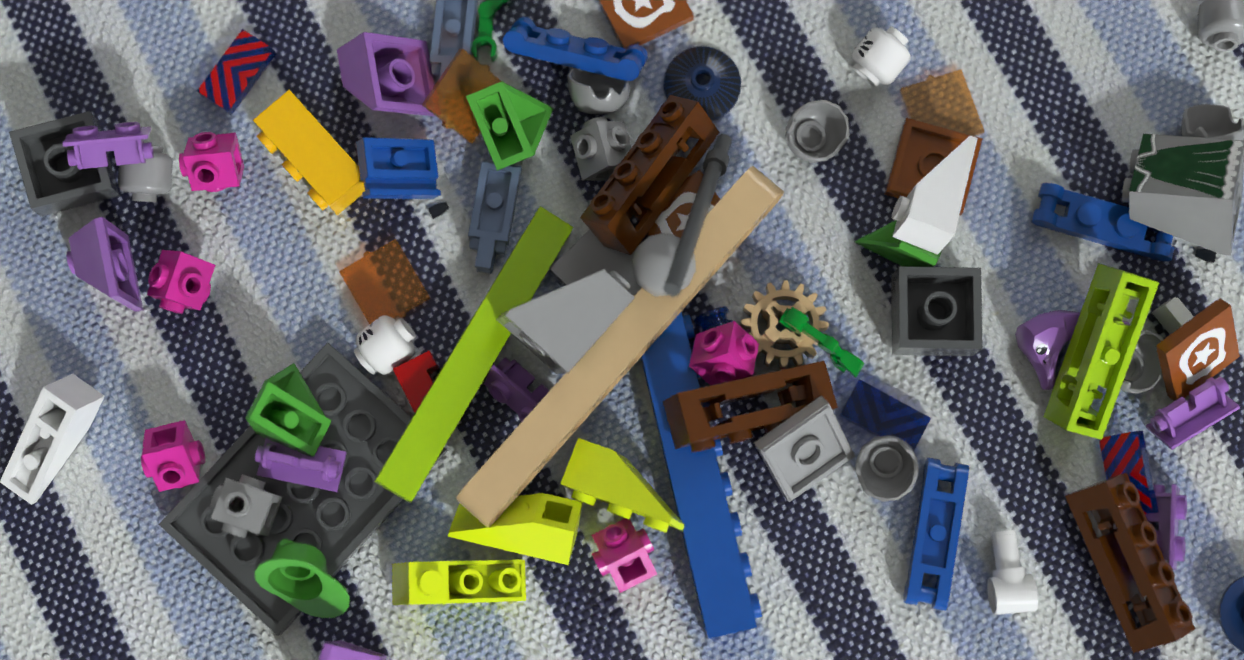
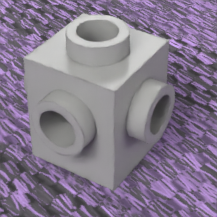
[570,117,631,181]
[211,474,283,538]

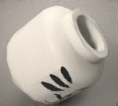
[852,26,911,87]
[354,315,416,375]

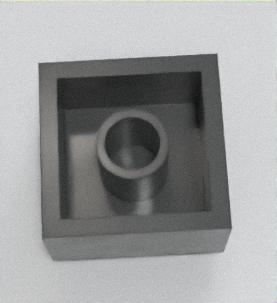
[9,111,120,217]
[891,266,983,356]

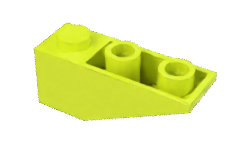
[560,438,685,533]
[448,493,583,565]
[392,559,526,605]

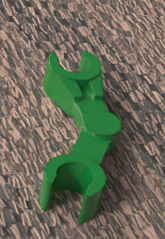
[472,0,509,62]
[779,307,864,378]

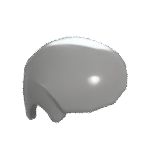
[567,68,630,115]
[785,100,850,163]
[1181,104,1244,140]
[632,233,696,297]
[1121,330,1163,394]
[855,435,919,502]

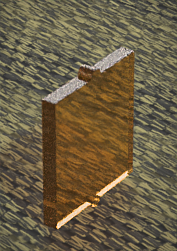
[422,49,501,143]
[900,69,985,136]
[339,239,431,325]

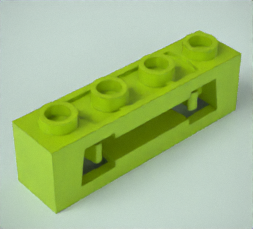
[1043,263,1159,440]

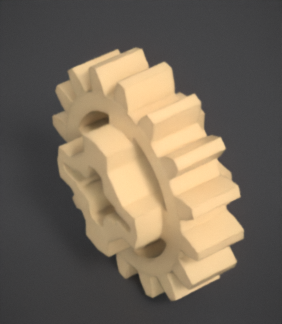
[740,280,829,369]

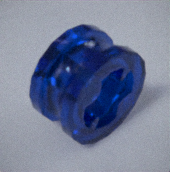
[694,306,733,332]

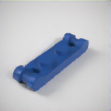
[503,17,648,81]
[1031,183,1175,262]
[903,457,969,611]

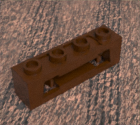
[580,95,720,255]
[663,360,838,453]
[1065,472,1195,653]

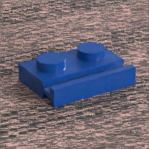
[356,137,441,199]

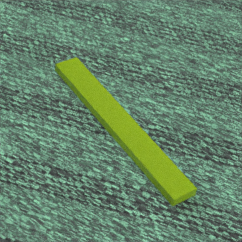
[374,206,574,503]

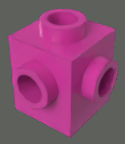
[179,132,244,192]
[147,250,216,314]
[689,321,759,386]
[141,420,206,492]
[592,518,657,593]

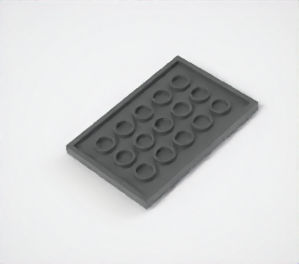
[158,342,448,636]

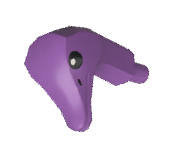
[1015,310,1130,390]

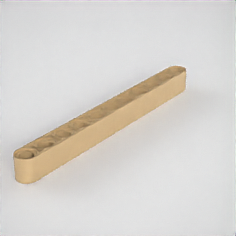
[456,166,784,527]

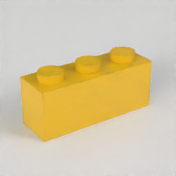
[253,90,365,215]

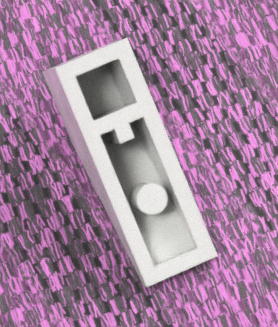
[892,135,978,255]
[0,374,105,505]

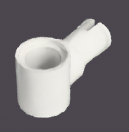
[987,530,1038,615]

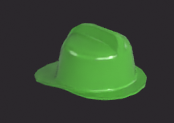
[255,538,350,618]

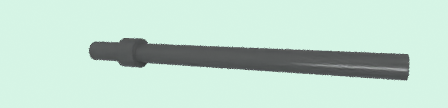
[663,134,732,296]

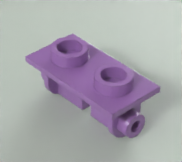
[63,122,154,170]
[484,357,549,422]
[1146,377,1240,450]
[255,438,347,492]
[1143,484,1187,570]

